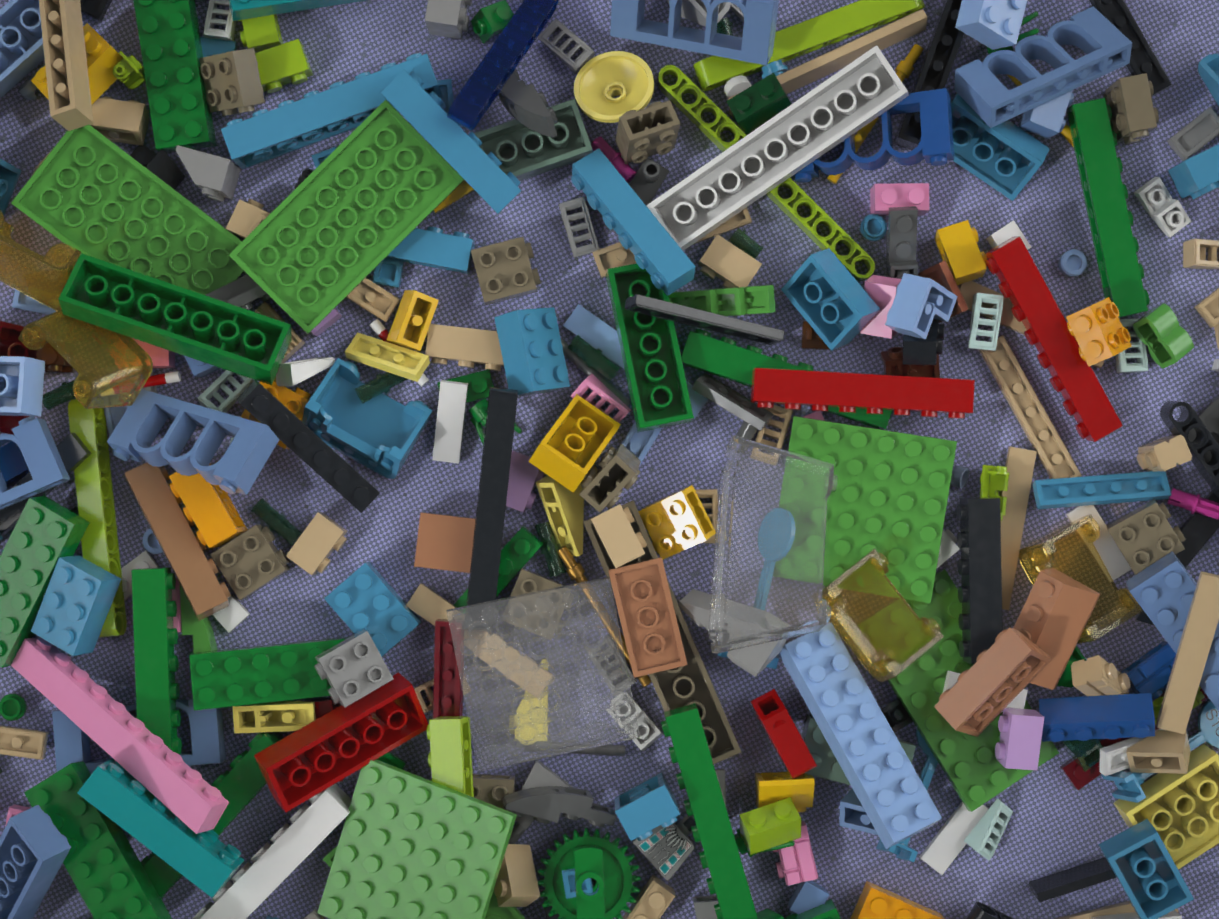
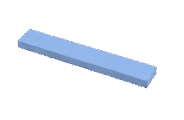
[563,304,708,419]

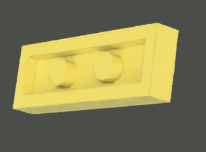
[345,332,430,382]

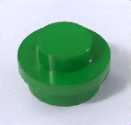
[0,693,27,721]

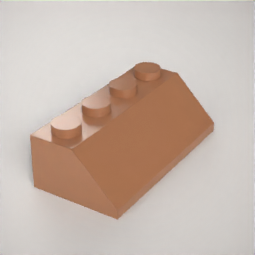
[1013,568,1101,690]
[934,627,1052,737]

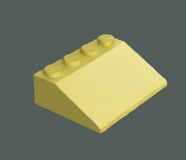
[1114,744,1219,870]

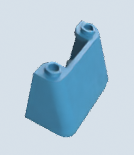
[302,358,432,479]

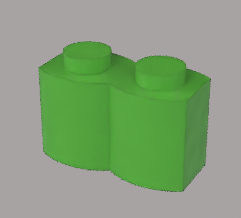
[1133,303,1194,369]

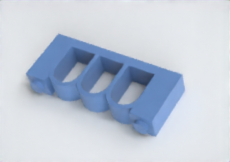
[610,0,779,66]
[954,6,1132,128]
[107,389,279,495]
[0,416,70,510]
[52,698,226,774]

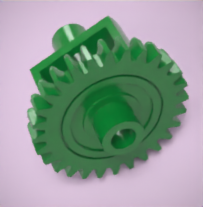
[537,827,641,919]

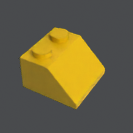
[755,771,815,812]

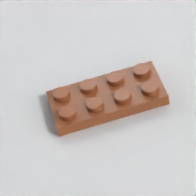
[608,557,687,678]

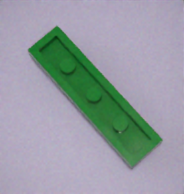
[454,526,543,613]

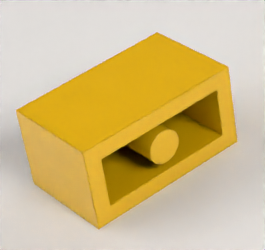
[934,220,987,285]
[387,290,439,351]

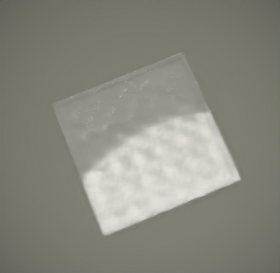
[447,577,640,772]

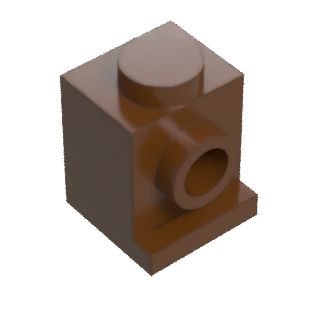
[37,343,74,373]

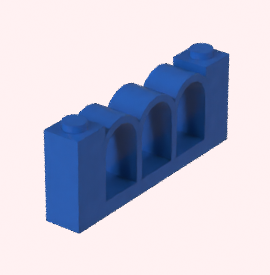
[790,88,954,183]

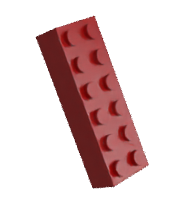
[254,672,428,812]

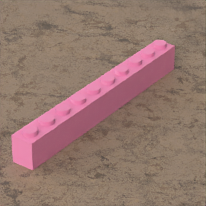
[11,637,229,834]

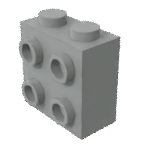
[314,630,394,707]

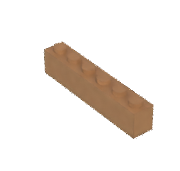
[124,462,231,621]

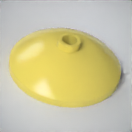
[574,51,654,123]

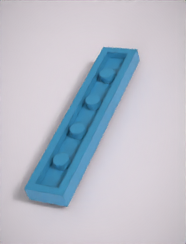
[1032,471,1171,509]

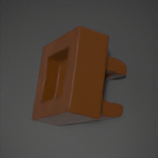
[801,321,829,350]

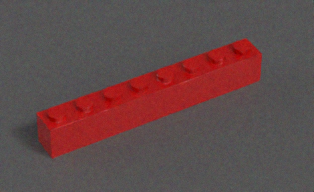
[985,236,1123,442]
[751,368,975,419]

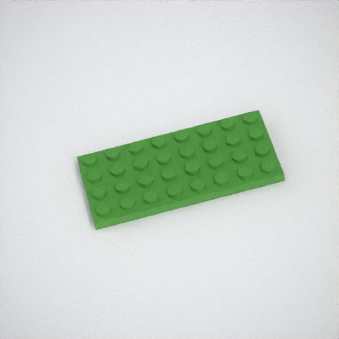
[229,100,464,334]
[11,125,244,295]
[854,569,1059,812]

